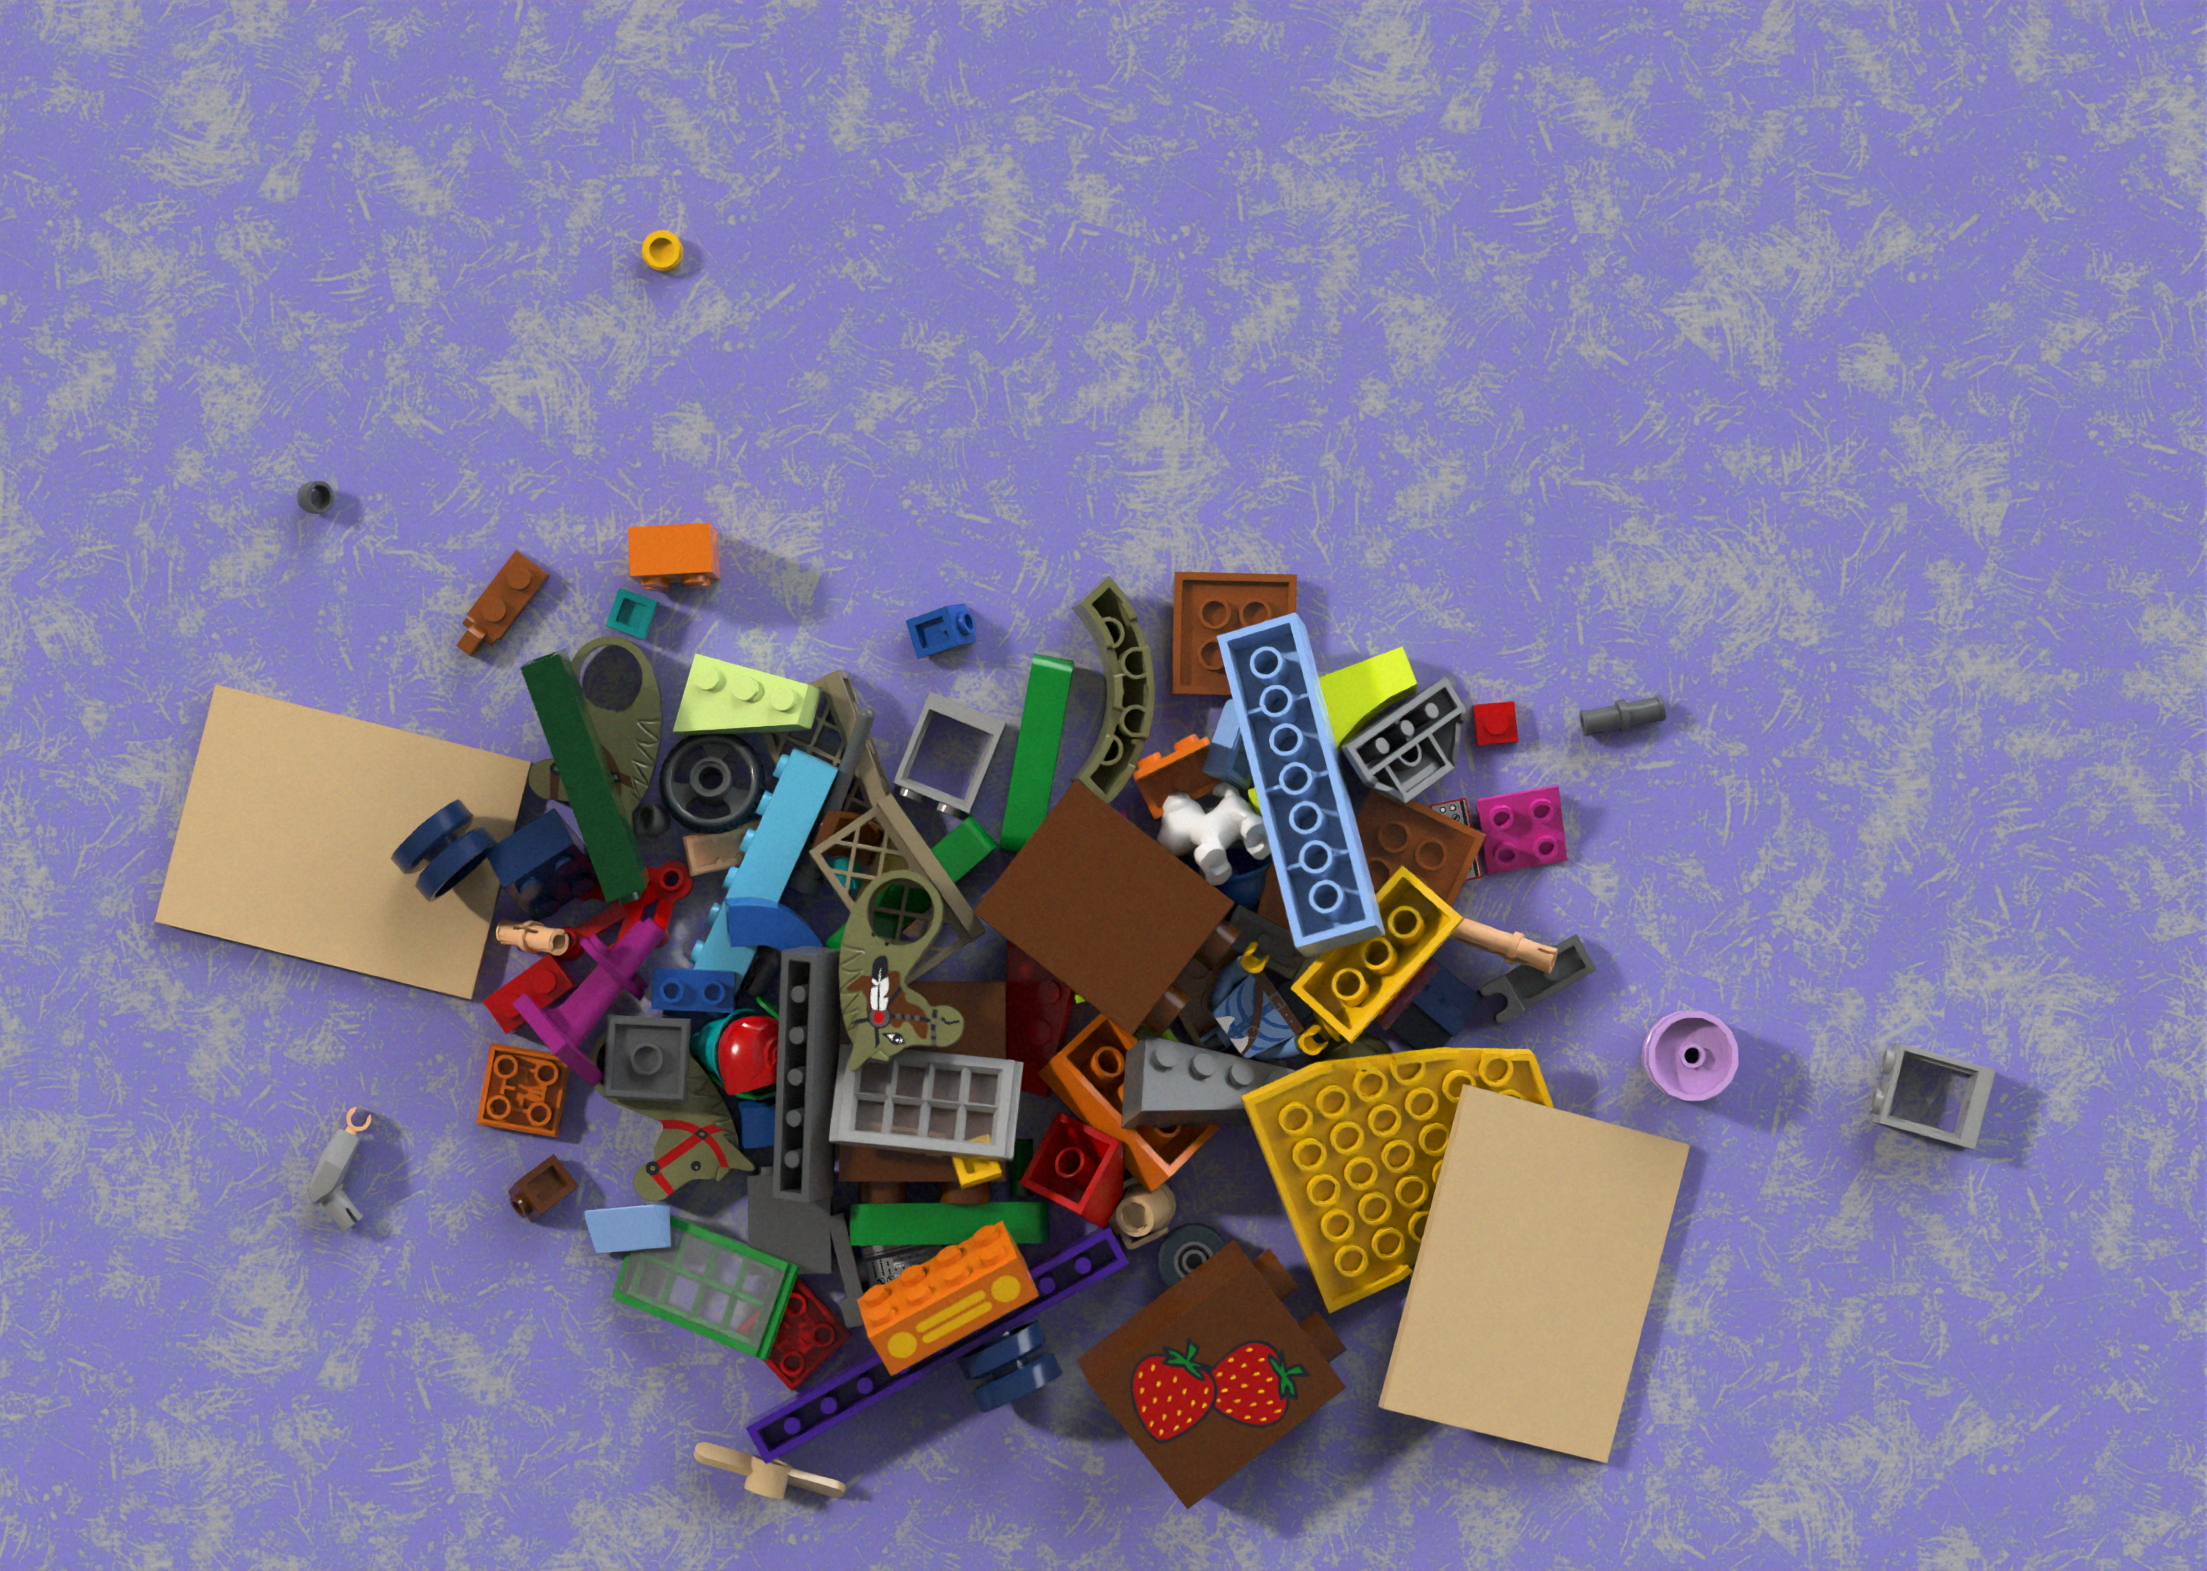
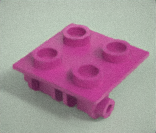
[1475,785,1568,875]

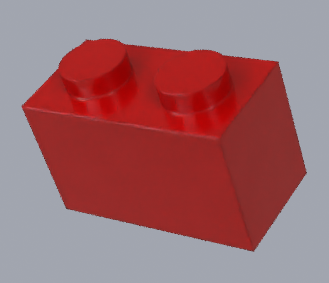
[483,953,579,1035]

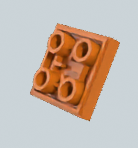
[476,1043,571,1137]

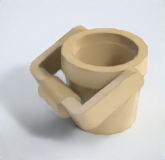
[1108,1176,1176,1249]

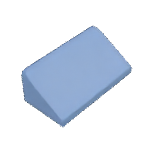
[1202,699,1252,791]
[585,1205,671,1254]

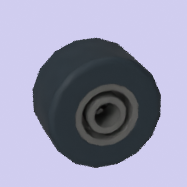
[1158,1223,1227,1288]

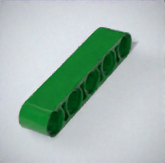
[999,654,1074,853]
[825,815,999,949]
[850,1201,1049,1246]

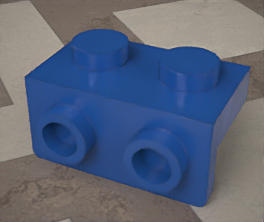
[651,968,739,1018]

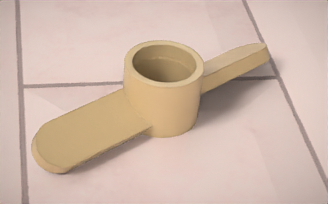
[693,1442,846,1499]

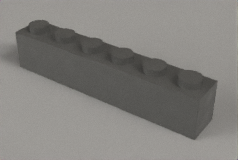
[772,945,841,1203]

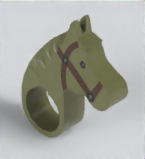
[529,636,663,832]

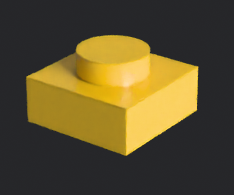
[951,1134,1002,1189]

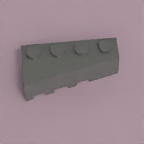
[1121,1035,1296,1129]

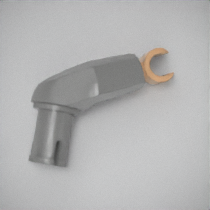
[308,1106,371,1232]

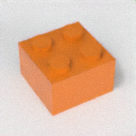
[627,523,720,591]

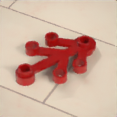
[557,861,694,962]

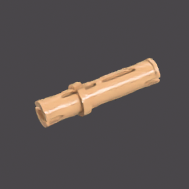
[1447,918,1558,974]

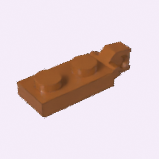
[456,550,550,657]

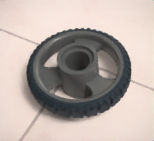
[659,734,766,835]

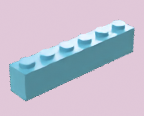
[688,748,839,995]

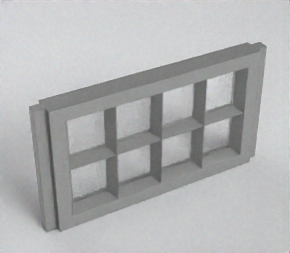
[829,1044,1023,1161]

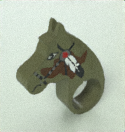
[839,870,965,1072]

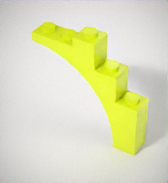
[1247,646,1417,816]

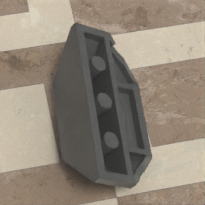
[1341,676,1467,806]

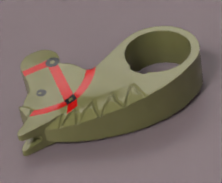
[589,1031,757,1201]

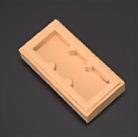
[682,819,761,877]

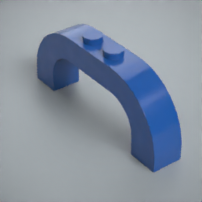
[725,897,823,1149]

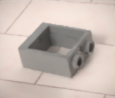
[893,692,1007,819]
[1869,1043,1996,1150]

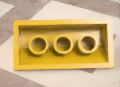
[1291,865,1464,1043]

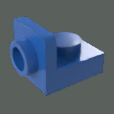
[906,604,976,659]

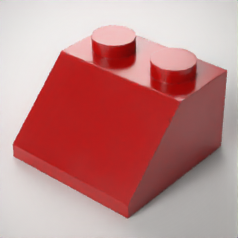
[1019,1111,1124,1229]

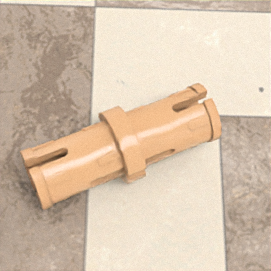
[496,919,569,955]

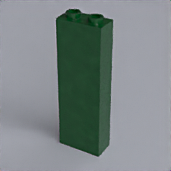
[520,648,650,905]

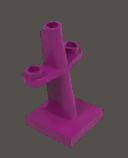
[513,917,666,1087]

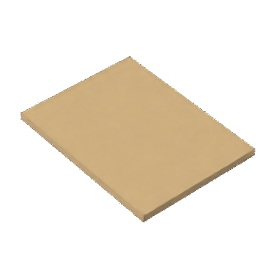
[155,684,533,1000]
[1378,1084,1690,1463]

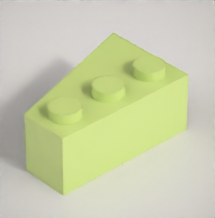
[673,653,822,738]

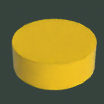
[642,230,684,273]

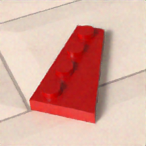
[1007,940,1075,1097]

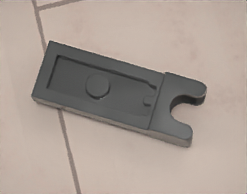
[1227,903,1322,982]
[1478,934,1596,1025]
[827,1211,870,1329]

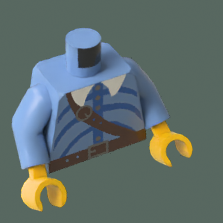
[1199,942,1329,1061]

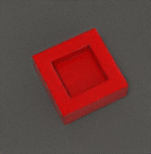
[1472,701,1518,746]

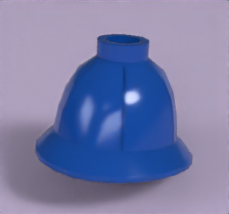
[1188,848,1273,913]

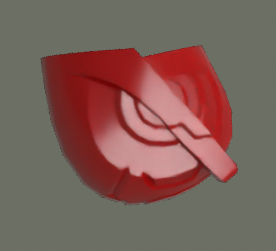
[718,1016,779,1095]

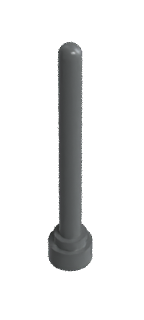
[788,708,875,896]

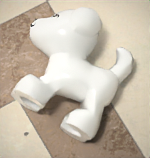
[1157,782,1271,885]

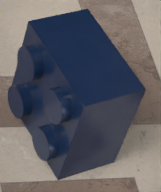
[484,808,599,922]

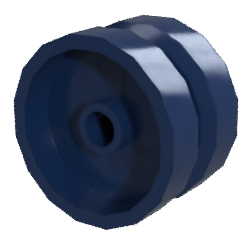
[391,799,498,902]
[957,1320,1063,1413]

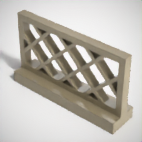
[763,670,896,853]
[809,794,986,986]

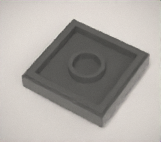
[603,1015,692,1102]

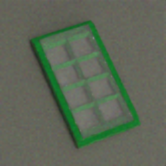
[611,1204,801,1361]

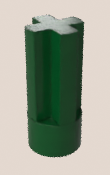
[1010,1138,1034,1196]

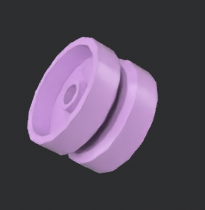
[1642,1011,1738,1101]

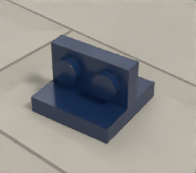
[1376,956,1483,1050]

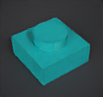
[605,588,659,641]

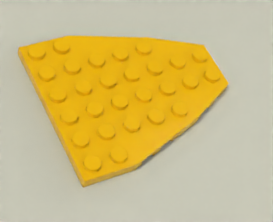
[1240,1047,1554,1314]

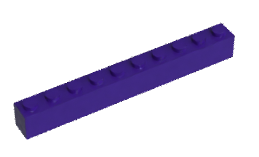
[746,1223,1129,1464]

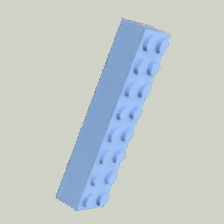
[1217,612,1385,957]

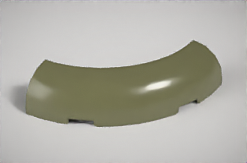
[1070,576,1155,805]

